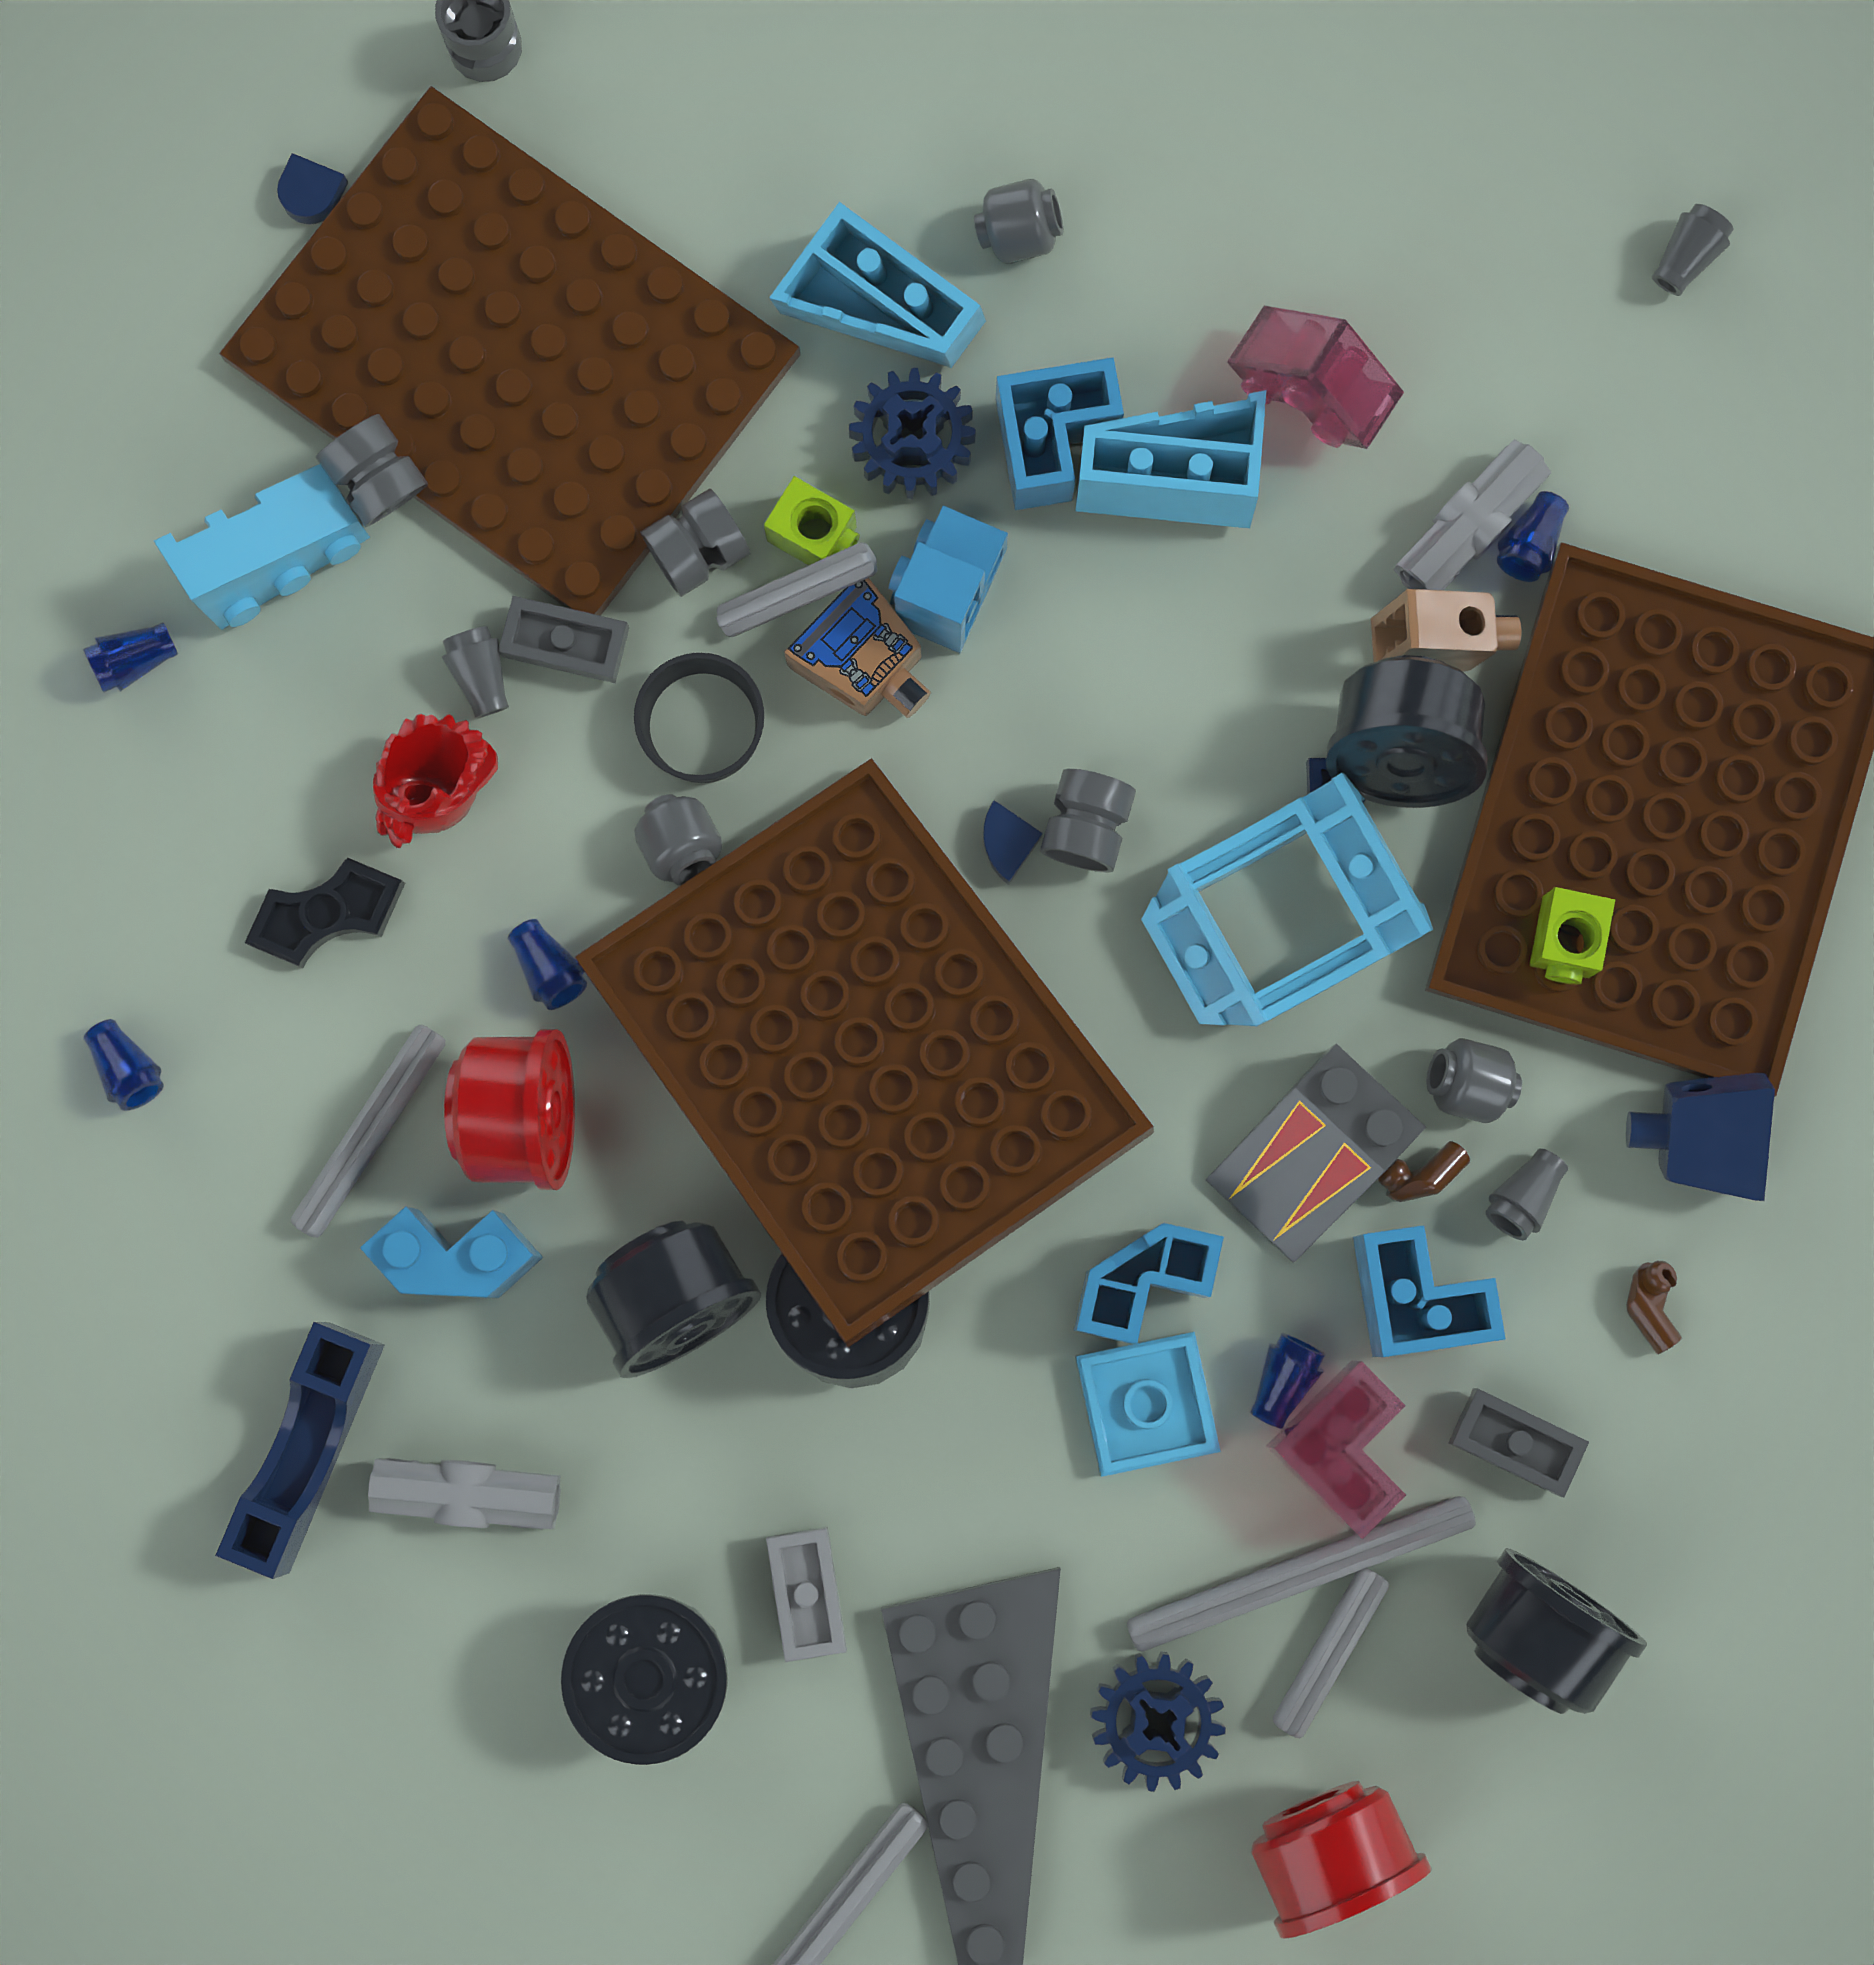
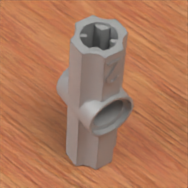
[1393,439,1551,590]
[368,1458,561,1530]

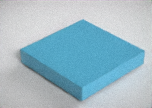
[1075,1332,1221,1477]

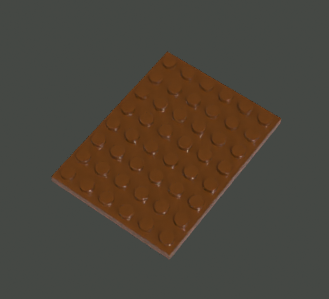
[219,86,801,616]
[1425,542,1874,1097]
[575,758,1154,1347]

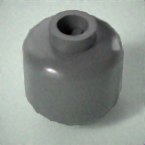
[974,179,1063,264]
[634,794,722,885]
[1426,1038,1522,1123]

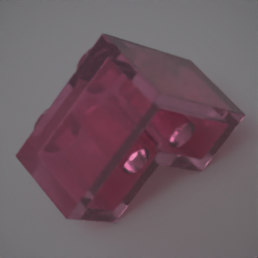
[1227,305,1404,449]
[1266,1360,1406,1539]

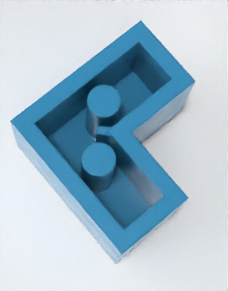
[995,357,1124,510]
[888,506,1008,653]
[1353,1225,1506,1357]

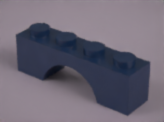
[215,1322,385,1579]

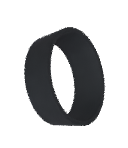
[634,652,764,783]

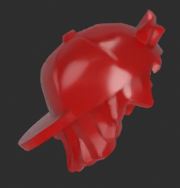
[373,714,498,848]

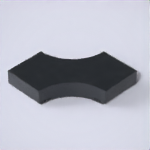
[245,857,406,968]

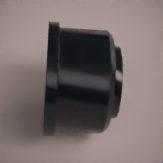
[1326,655,1488,808]
[586,1220,761,1378]
[766,1253,930,1388]
[1466,1548,1647,1714]
[561,1594,728,1765]

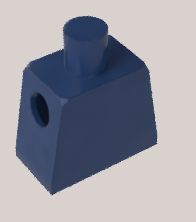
[1626,1073,1775,1201]

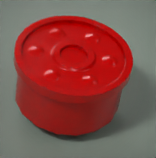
[444,1029,575,1190]
[1251,1781,1432,1939]

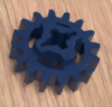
[849,368,976,499]
[1090,1651,1226,1792]

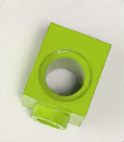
[764,476,860,565]
[1530,887,1615,985]

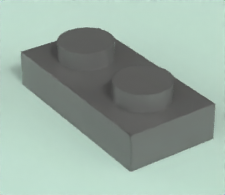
[498,596,629,683]
[1448,1388,1589,1498]

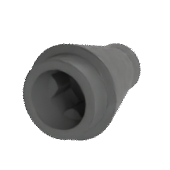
[1652,204,1734,296]
[442,626,509,718]
[1486,1148,1568,1241]

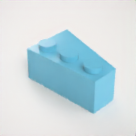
[769,202,986,368]
[1075,390,1267,529]
[154,464,370,630]

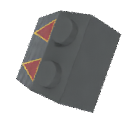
[1206,1043,1426,1263]

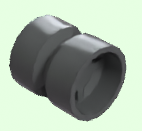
[435,0,522,82]
[316,414,428,527]
[640,488,751,597]
[1040,768,1136,873]

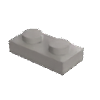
[766,1527,847,1662]

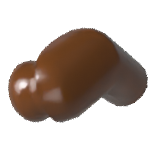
[1378,1141,1470,1202]
[1626,1260,1682,1354]

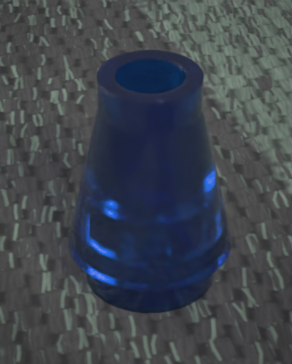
[1496,491,1569,582]
[83,623,178,693]
[508,919,587,1010]
[83,1019,164,1111]
[1250,1333,1325,1429]

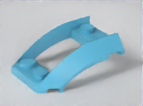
[1141,773,1433,1027]

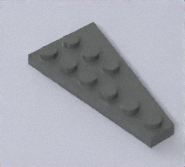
[881,1567,1061,1965]

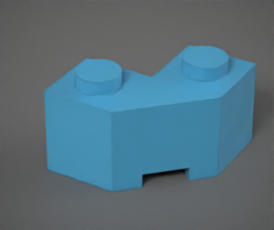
[360,1206,543,1298]
[1073,1223,1224,1344]

